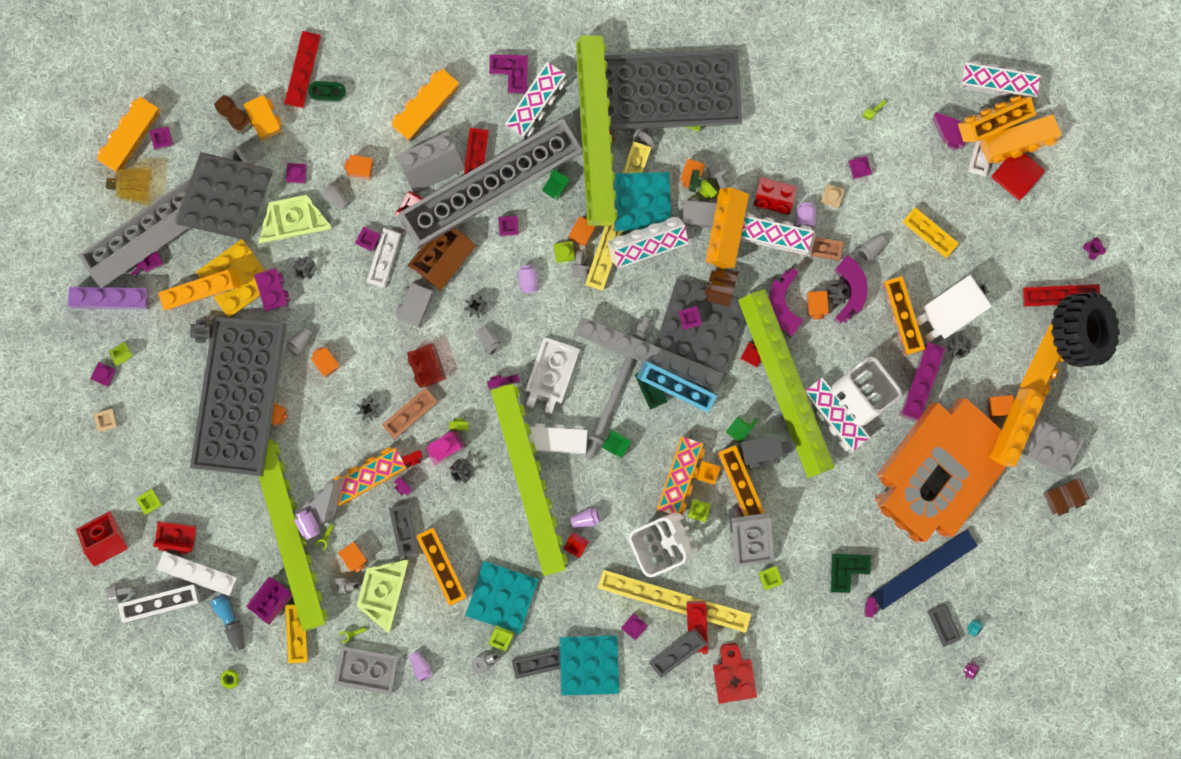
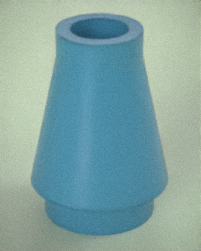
[210,595,235,625]

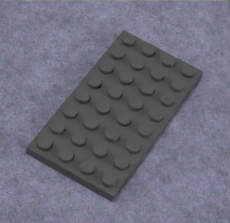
[604,49,742,130]
[190,317,287,477]

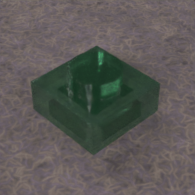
[688,170,703,193]

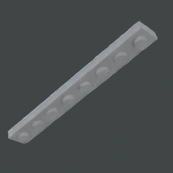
[574,317,723,392]

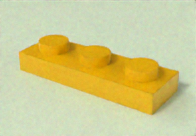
[902,207,959,259]
[285,605,308,664]

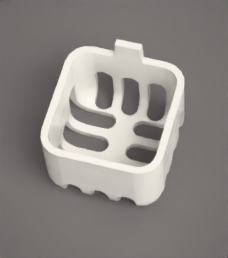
[831,357,902,426]
[629,513,698,577]

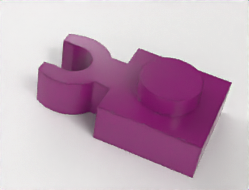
[131,251,163,276]
[487,374,520,390]

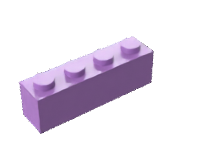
[68,287,149,310]

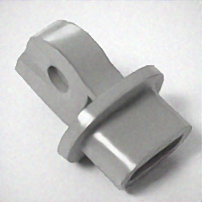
[628,128,656,150]
[707,163,727,190]
[571,250,591,278]
[329,578,360,594]
[106,582,138,603]
[472,653,500,675]

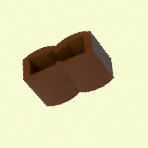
[214,95,253,135]
[705,267,739,307]
[1043,478,1090,516]

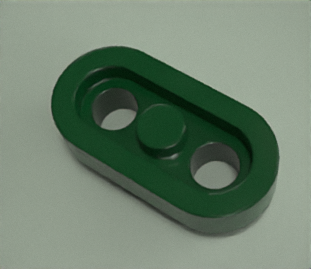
[308,81,346,102]

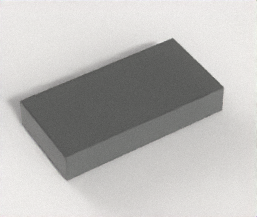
[927,604,961,647]

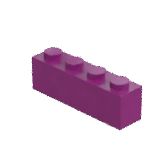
[899,342,946,422]

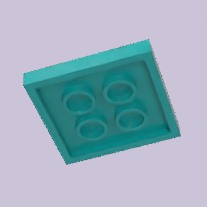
[613,172,671,231]
[465,561,538,634]
[559,635,619,696]

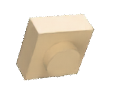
[820,184,845,209]
[93,409,118,433]

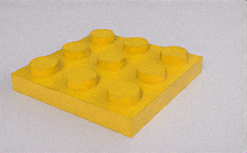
[196,239,265,318]

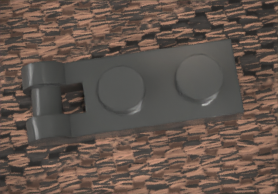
[389,504,419,561]

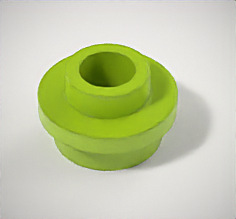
[220,670,240,689]

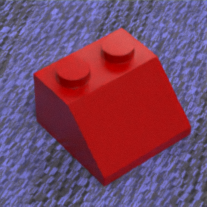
[76,511,128,567]

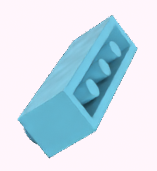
[637,360,717,413]

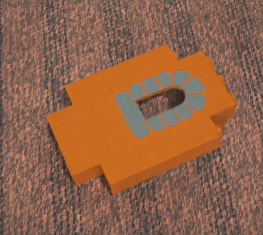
[874,398,1006,543]

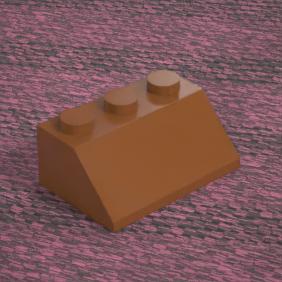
[407,228,476,290]

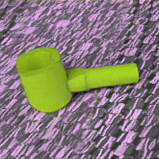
[862,100,887,120]
[316,524,334,550]
[339,627,366,643]

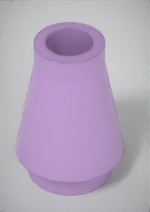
[570,508,600,528]
[409,651,433,682]

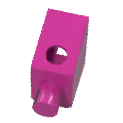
[425,431,466,466]

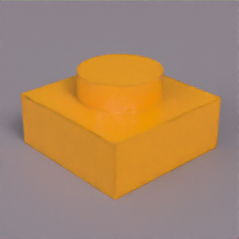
[696,461,721,485]

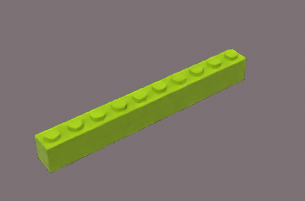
[576,35,617,226]
[738,289,835,478]
[490,383,569,576]
[258,439,329,632]

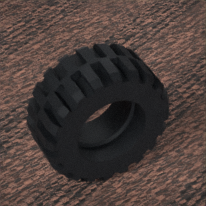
[1051,292,1120,367]

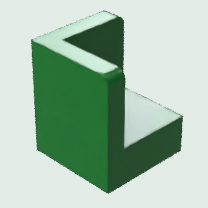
[542,169,570,201]
[726,417,758,443]
[602,430,631,459]

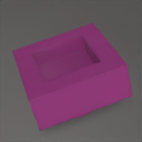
[150,126,173,150]
[848,156,872,180]
[286,163,307,184]
[498,216,519,237]
[355,226,381,252]
[678,306,702,330]
[90,362,117,387]
[394,477,413,496]
[864,597,878,618]
[621,614,647,641]

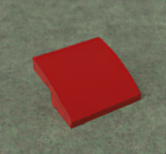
[991,153,1045,201]

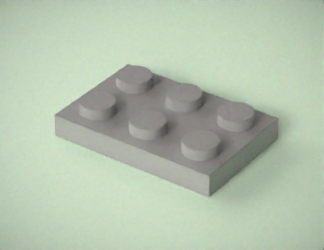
[731,513,774,567]
[334,646,399,695]

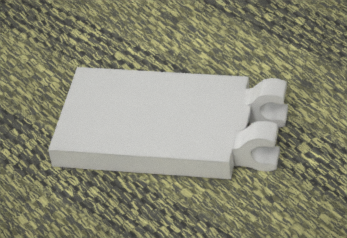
[916,275,992,342]
[525,337,580,415]

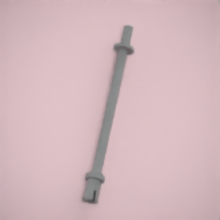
[585,316,652,460]

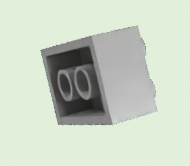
[1021,419,1084,477]

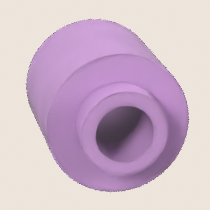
[796,203,816,228]
[518,265,539,293]
[294,509,320,540]

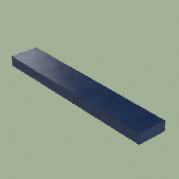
[871,530,978,610]

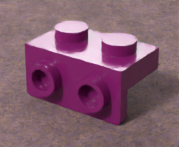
[254,268,291,312]
[246,577,293,625]

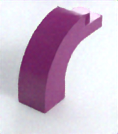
[834,255,868,325]
[768,267,803,338]

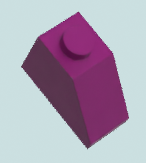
[932,112,965,150]

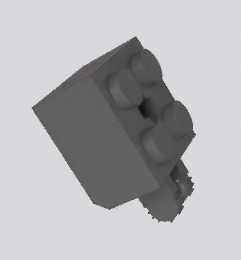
[739,435,796,470]

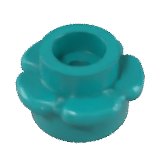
[967,619,984,637]

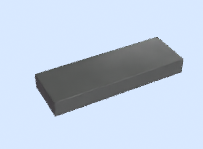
[649,628,707,678]
[511,649,560,679]

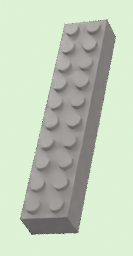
[398,118,583,250]
[78,146,248,288]

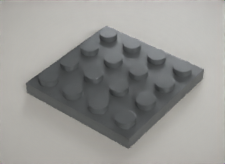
[175,152,273,240]
[655,278,744,374]

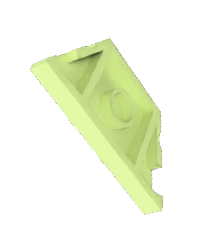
[258,195,332,244]
[357,560,409,633]

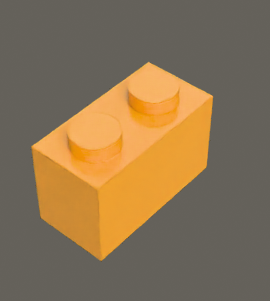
[243,95,283,142]

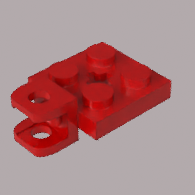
[713,643,757,704]

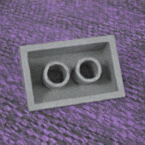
[396,131,465,193]

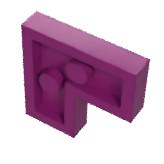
[489,54,528,94]

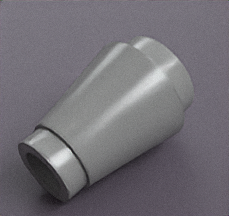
[320,182,348,210]
[858,235,887,262]
[477,326,502,355]
[285,328,313,356]

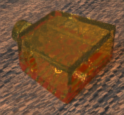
[106,167,152,206]

